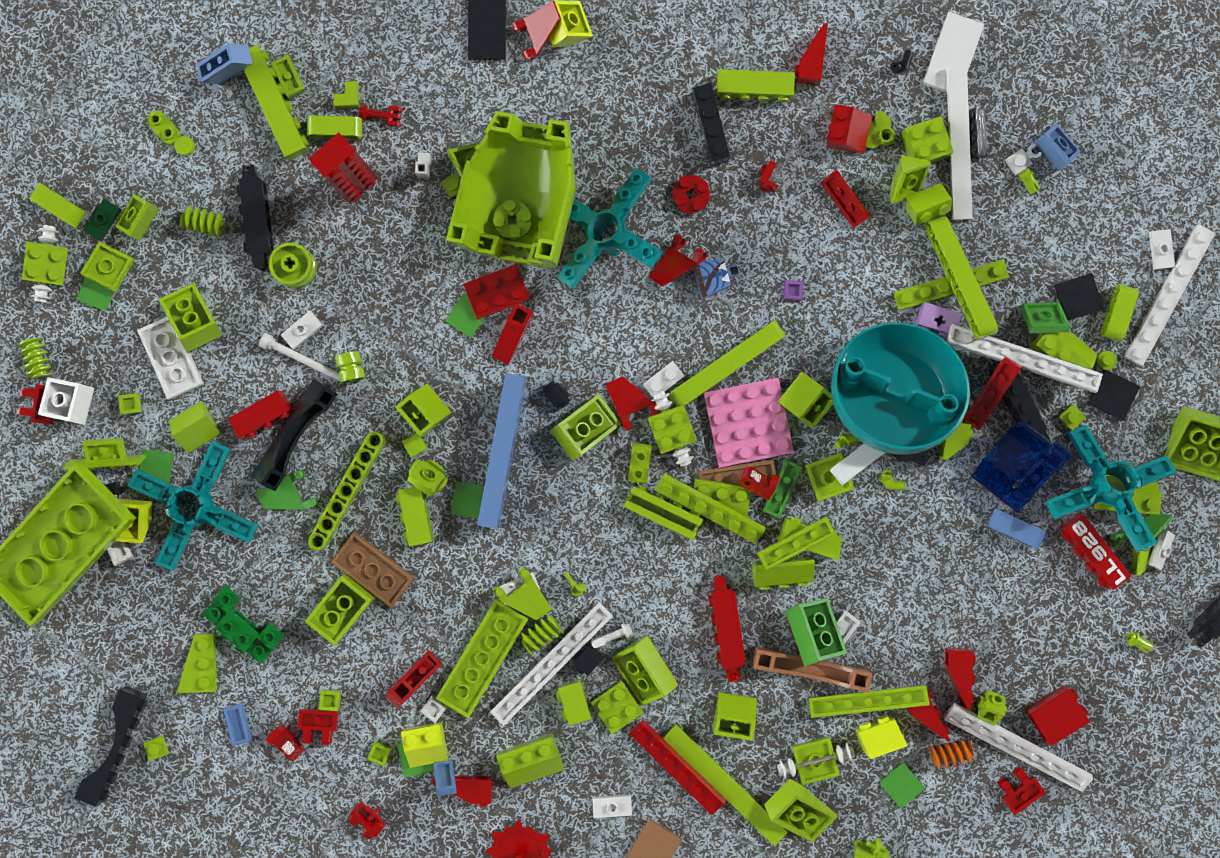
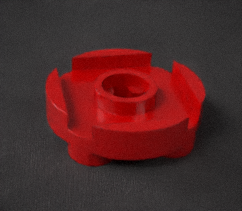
[672,175,710,214]

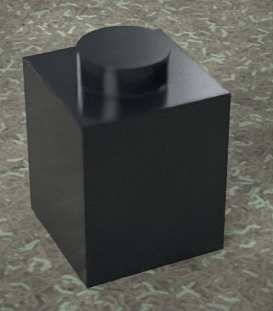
[573,643,604,676]

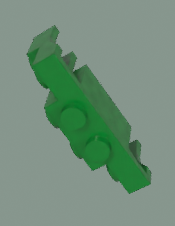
[202,585,287,664]

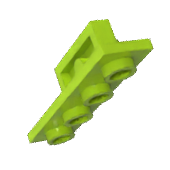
[63,438,146,470]

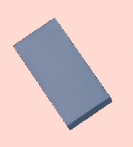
[223,703,252,746]
[433,760,457,796]

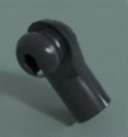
[890,50,914,74]

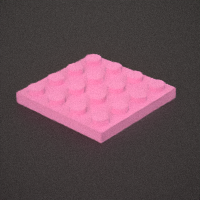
[703,378,794,468]

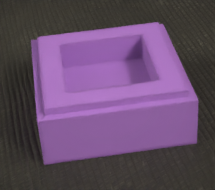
[783,280,804,301]

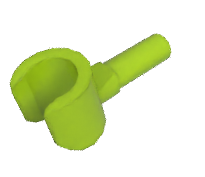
[563,572,587,596]

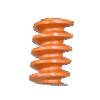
[929,739,973,770]

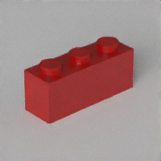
[228,390,293,440]

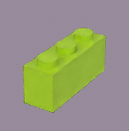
[396,486,434,547]

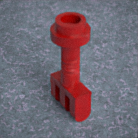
[359,105,402,127]

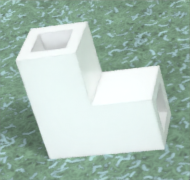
[415,153,431,179]

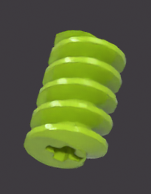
[180,205,225,237]
[19,337,53,380]
[521,615,564,655]

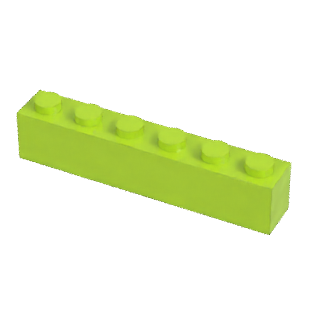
[244,45,310,161]

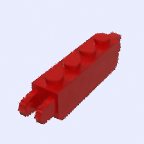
[708,574,746,682]

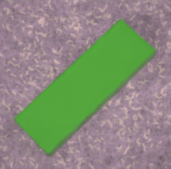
[761,459,803,519]

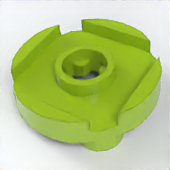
[493,200,532,240]
[408,459,447,496]

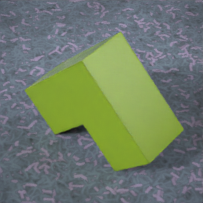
[333,81,360,109]

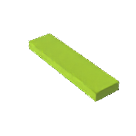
[757,516,836,571]

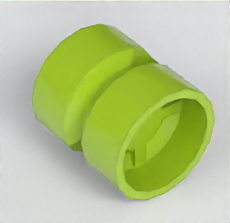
[335,351,366,383]

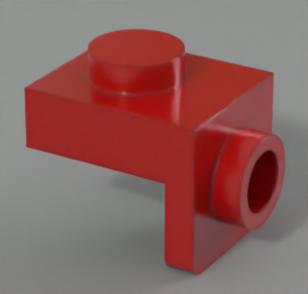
[758,160,778,193]

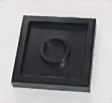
[1054,273,1104,320]
[1087,370,1140,421]

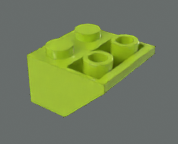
[778,372,833,429]
[395,383,452,437]
[712,692,757,741]

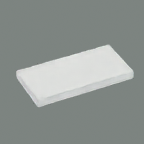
[922,12,984,93]
[137,317,204,400]

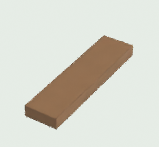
[698,460,776,484]

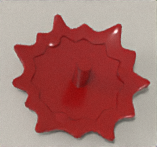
[486,819,552,858]

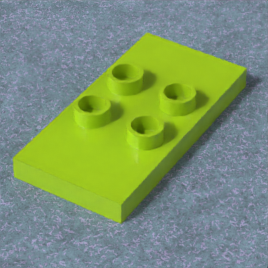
[0,463,136,627]

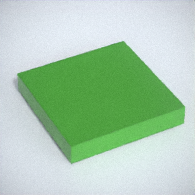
[1021,302,1070,333]

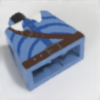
[693,259,739,300]

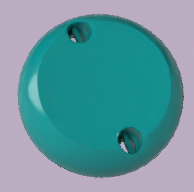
[831,322,970,455]

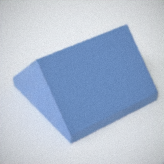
[1034,123,1081,171]

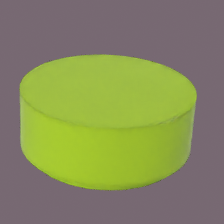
[174,136,195,156]

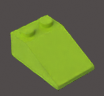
[158,283,222,352]
[550,394,621,461]
[305,574,376,646]
[764,779,838,842]

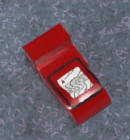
[739,467,780,500]
[265,724,305,761]

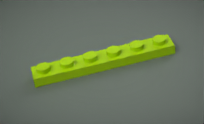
[893,259,1009,311]
[655,473,765,543]
[809,685,929,718]

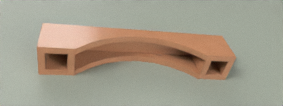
[751,646,872,692]

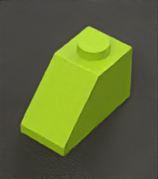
[938,423,973,460]

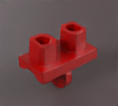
[348,801,386,839]

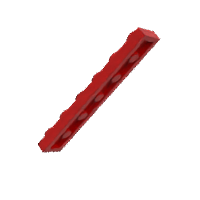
[629,719,726,815]

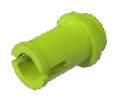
[1018,168,1041,194]
[1126,632,1154,653]

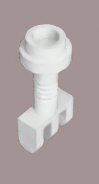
[591,623,633,648]

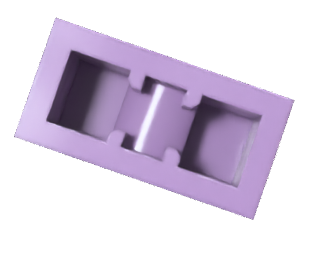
[915,302,962,339]

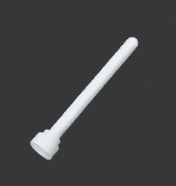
[259,333,341,382]

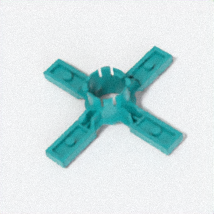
[557,168,663,289]
[1045,425,1177,552]
[128,441,259,571]

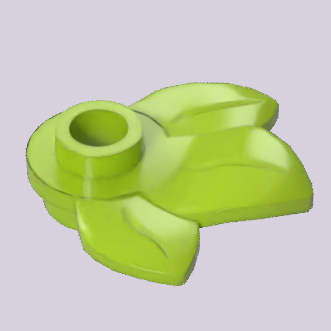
[866,111,896,149]

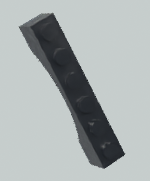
[251,378,338,491]
[75,686,147,807]

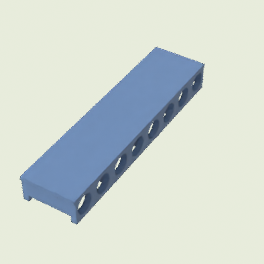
[477,373,527,530]

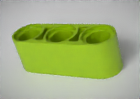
[307,115,362,140]
[29,182,87,228]
[1100,284,1139,342]

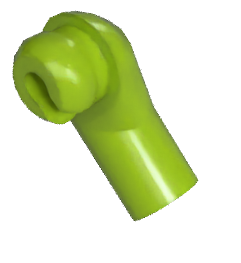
[880,470,905,491]

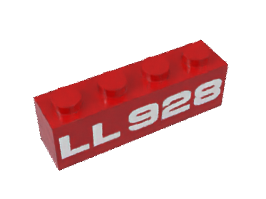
[1059,514,1131,590]

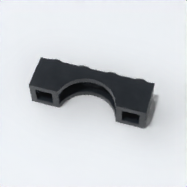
[691,83,730,166]

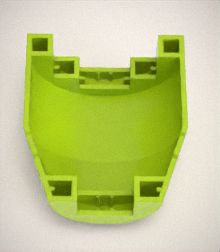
[446,111,576,268]

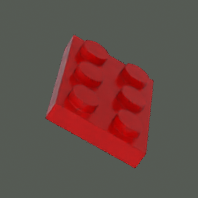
[463,264,530,320]

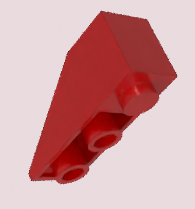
[492,303,534,365]
[945,648,976,710]
[906,688,950,741]

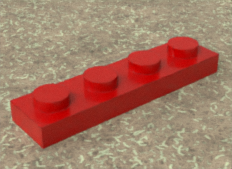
[963,356,1023,431]

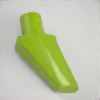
[835,434,861,449]

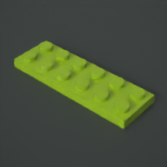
[436,598,529,719]

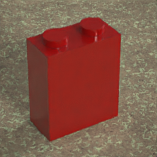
[1024,685,1090,746]

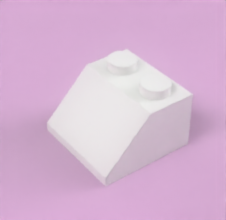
[38,377,94,425]

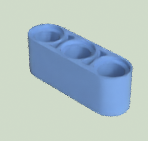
[987,509,1046,550]

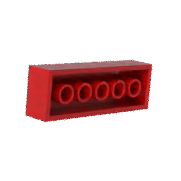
[308,132,378,203]

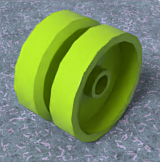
[269,242,317,288]

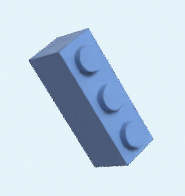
[197,43,252,84]

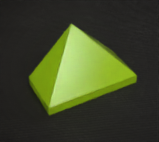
[1130,547,1152,575]

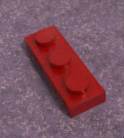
[820,170,870,228]

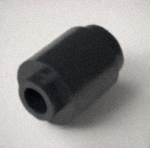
[543,380,571,409]

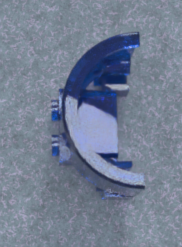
[971,419,1071,513]

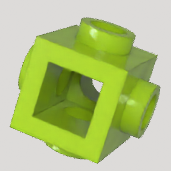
[976,690,1007,726]

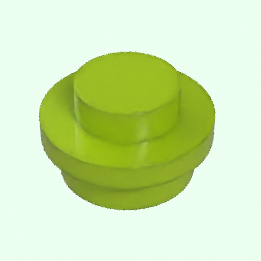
[1097,351,1117,370]

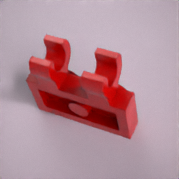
[18,384,54,425]
[297,709,339,745]
[997,767,1046,815]

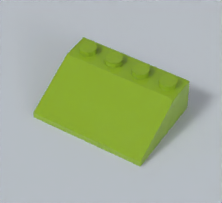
[1165,406,1220,481]

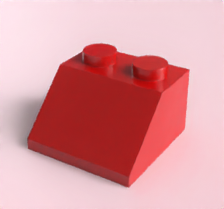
[827,104,872,154]

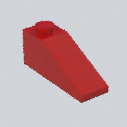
[794,23,828,85]
[384,651,442,709]
[433,776,493,807]

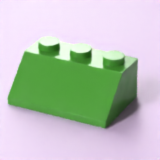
[785,598,847,667]

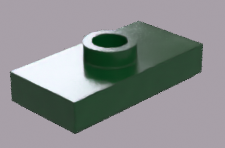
[83,199,122,242]

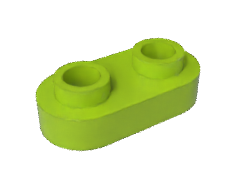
[147,111,181,145]

